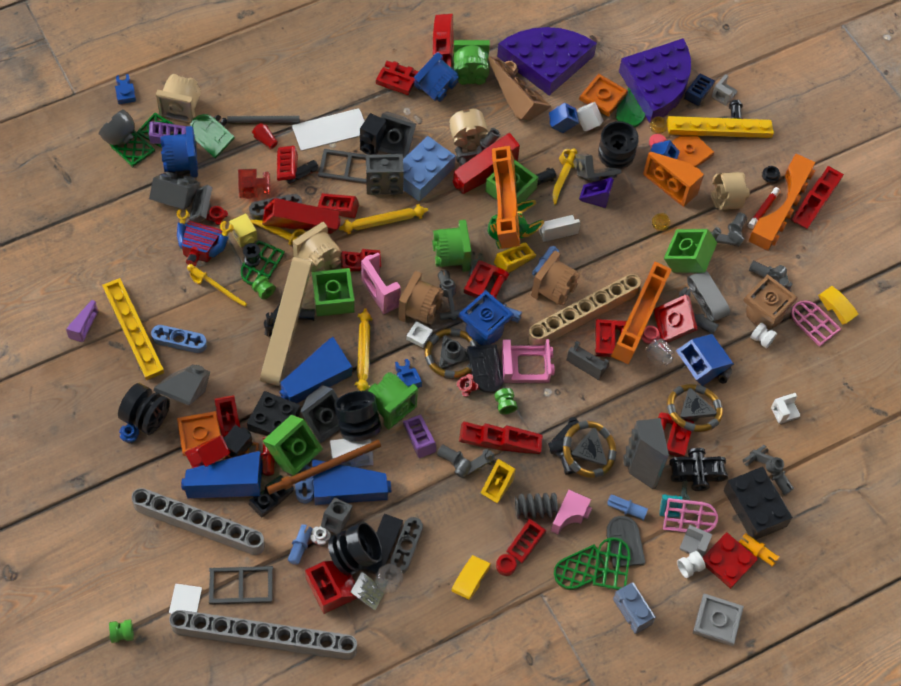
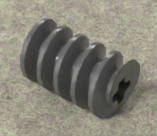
[515,493,558,520]

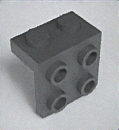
[574,153,622,181]

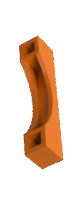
[492,146,520,249]
[748,153,816,251]
[611,262,672,365]

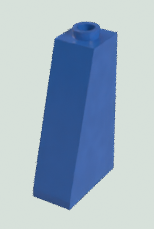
[279,337,352,404]
[181,451,262,499]
[312,460,391,505]

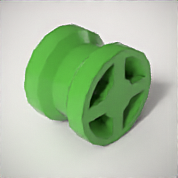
[252,276,276,300]

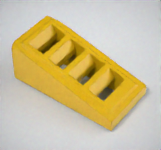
[494,242,536,273]

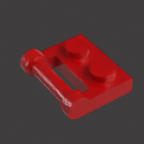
[463,260,509,299]
[595,319,627,357]
[658,412,694,457]

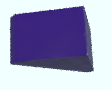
[579,177,614,208]

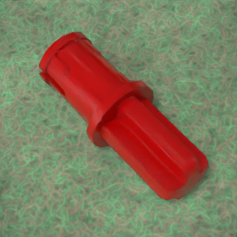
[261,436,274,476]

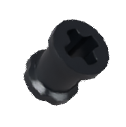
[243,243,261,267]

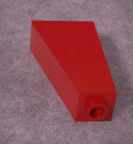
[452,133,520,194]
[262,198,341,234]

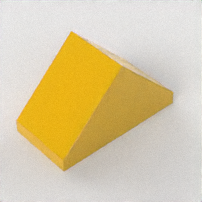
[481,459,516,503]

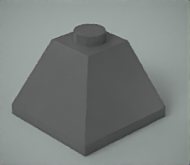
[379,111,417,158]
[153,364,211,405]
[300,385,340,443]

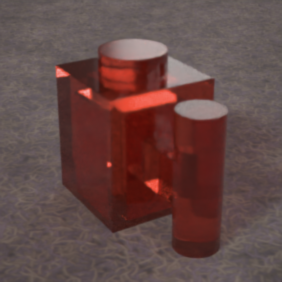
[238,169,270,199]

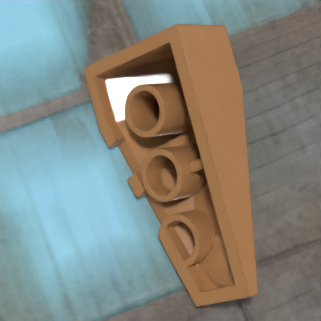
[488,56,551,121]

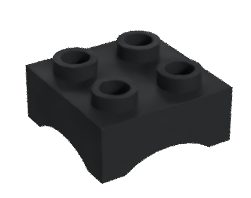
[247,391,301,436]

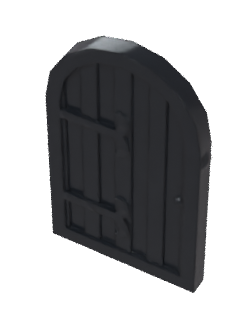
[466,344,503,393]

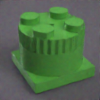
[453,40,490,85]
[432,220,472,272]
[368,372,418,430]

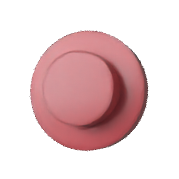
[649,134,667,148]
[641,326,660,344]

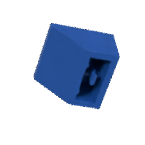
[676,334,734,386]

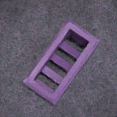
[149,122,186,144]
[66,300,98,342]
[403,415,437,458]

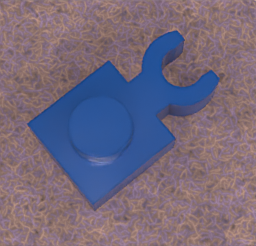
[115,74,136,104]
[395,359,422,388]

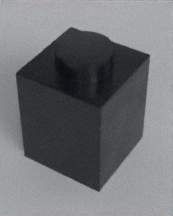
[224,425,253,458]

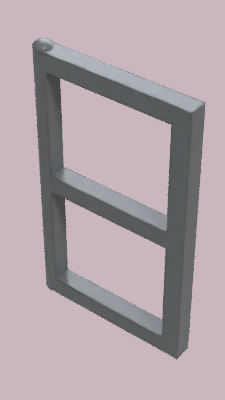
[318,149,366,183]
[209,566,273,604]

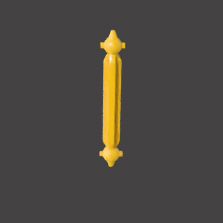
[339,204,429,234]
[355,308,373,391]

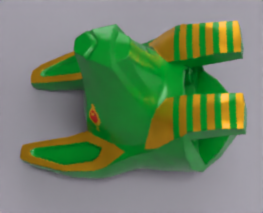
[487,200,544,249]

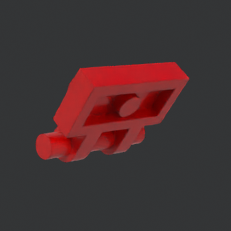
[376,61,419,95]

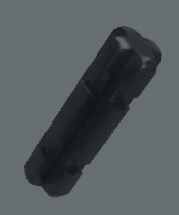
[286,160,319,184]

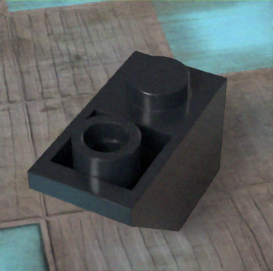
[360,113,386,155]

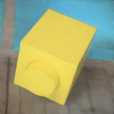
[229,214,257,247]

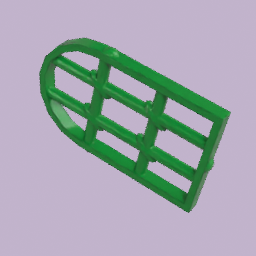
[240,240,285,286]
[592,538,631,590]

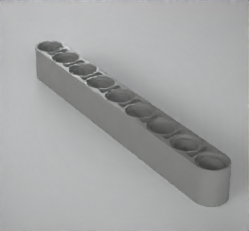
[169,610,357,660]

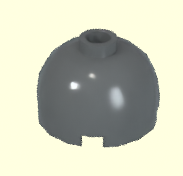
[98,109,135,145]

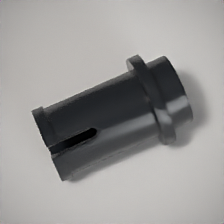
[729,100,743,119]
[536,168,557,186]

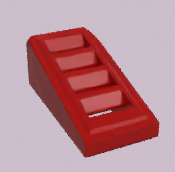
[277,145,298,181]
[317,193,359,218]
[506,518,546,564]

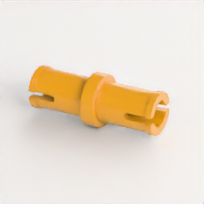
[739,533,780,567]

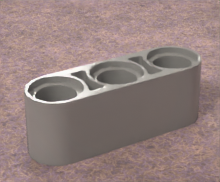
[687,271,730,322]

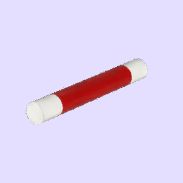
[747,187,781,229]

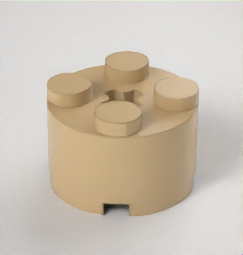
[449,109,488,151]
[711,172,750,210]

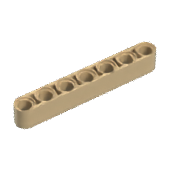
[260,257,313,386]
[528,274,641,346]

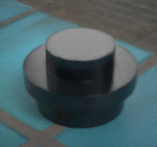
[762,166,780,183]

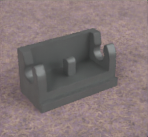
[566,341,610,380]

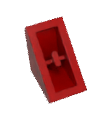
[214,395,240,437]

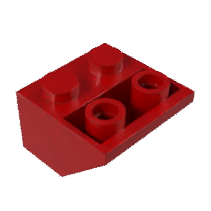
[305,561,357,614]

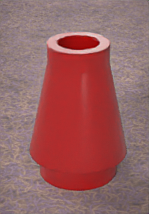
[252,123,278,149]

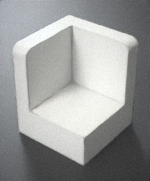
[577,102,604,131]
[771,393,800,424]

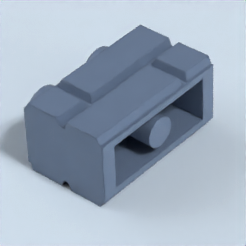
[613,583,656,634]

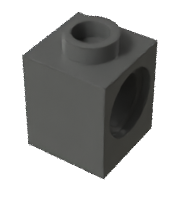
[321,497,353,534]

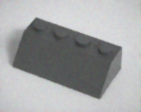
[623,418,669,489]

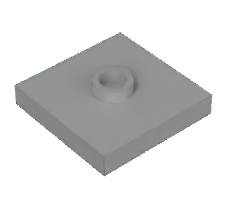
[693,593,744,646]

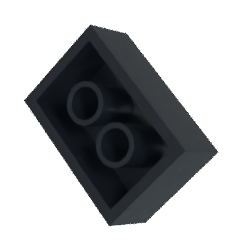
[723,466,793,540]

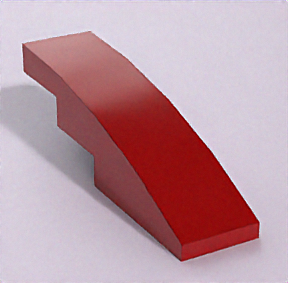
[791,166,844,229]
[459,421,543,454]

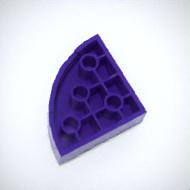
[497,27,597,96]
[619,38,691,124]

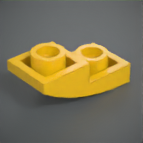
[818,286,859,325]
[451,555,491,600]

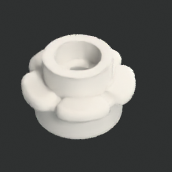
[310,526,331,545]

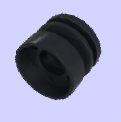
[598,121,639,169]
[118,383,170,435]
[334,391,382,441]
[328,522,382,576]

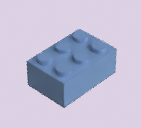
[403,136,456,202]

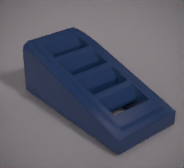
[684,73,715,106]

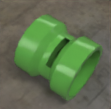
[494,388,518,415]
[109,619,134,643]

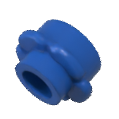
[119,424,139,443]

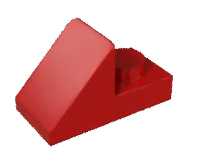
[185,435,230,468]

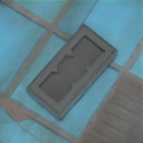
[189,185,212,223]

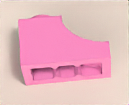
[551,490,592,534]

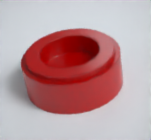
[496,554,517,576]

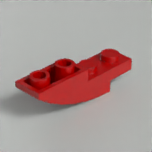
[433,13,453,68]

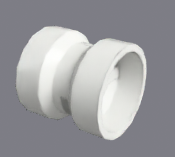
[750,322,777,349]
[677,551,706,578]

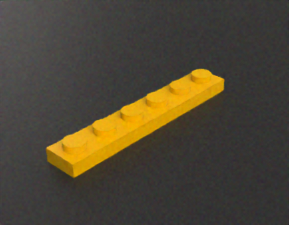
[667,116,774,138]
[102,278,164,380]

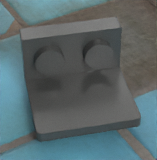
[366,154,404,195]

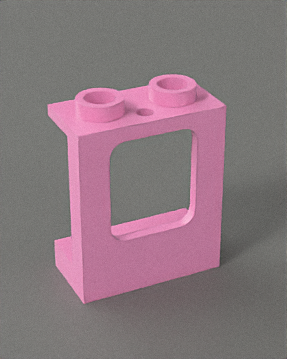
[361,253,401,314]
[501,339,554,383]

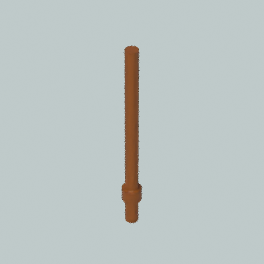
[267,440,381,494]

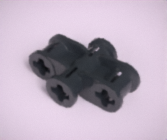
[669,448,728,491]

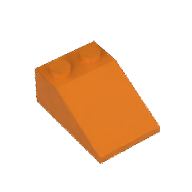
[643,152,704,207]

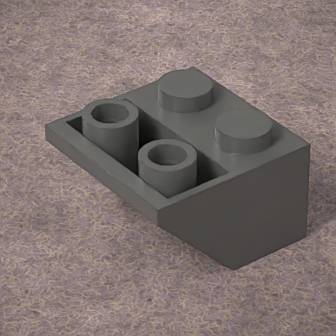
[149,171,200,209]

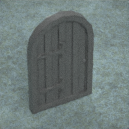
[606,516,645,568]

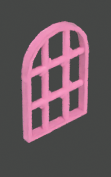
[791,301,841,347]
[663,498,718,532]

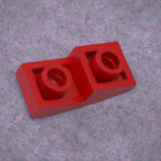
[340,249,381,271]

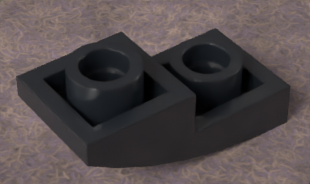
[249,475,294,518]

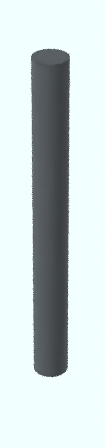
[227,116,300,123]

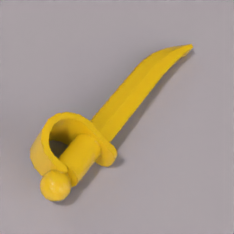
[553,148,577,205]
[250,220,306,245]
[187,264,247,307]

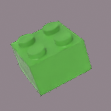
[485,160,538,203]
[664,229,717,273]
[312,268,355,316]
[263,415,323,475]

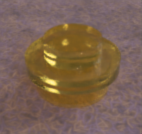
[649,117,667,134]
[652,213,670,231]

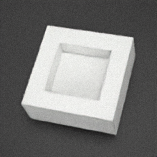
[406,322,433,348]

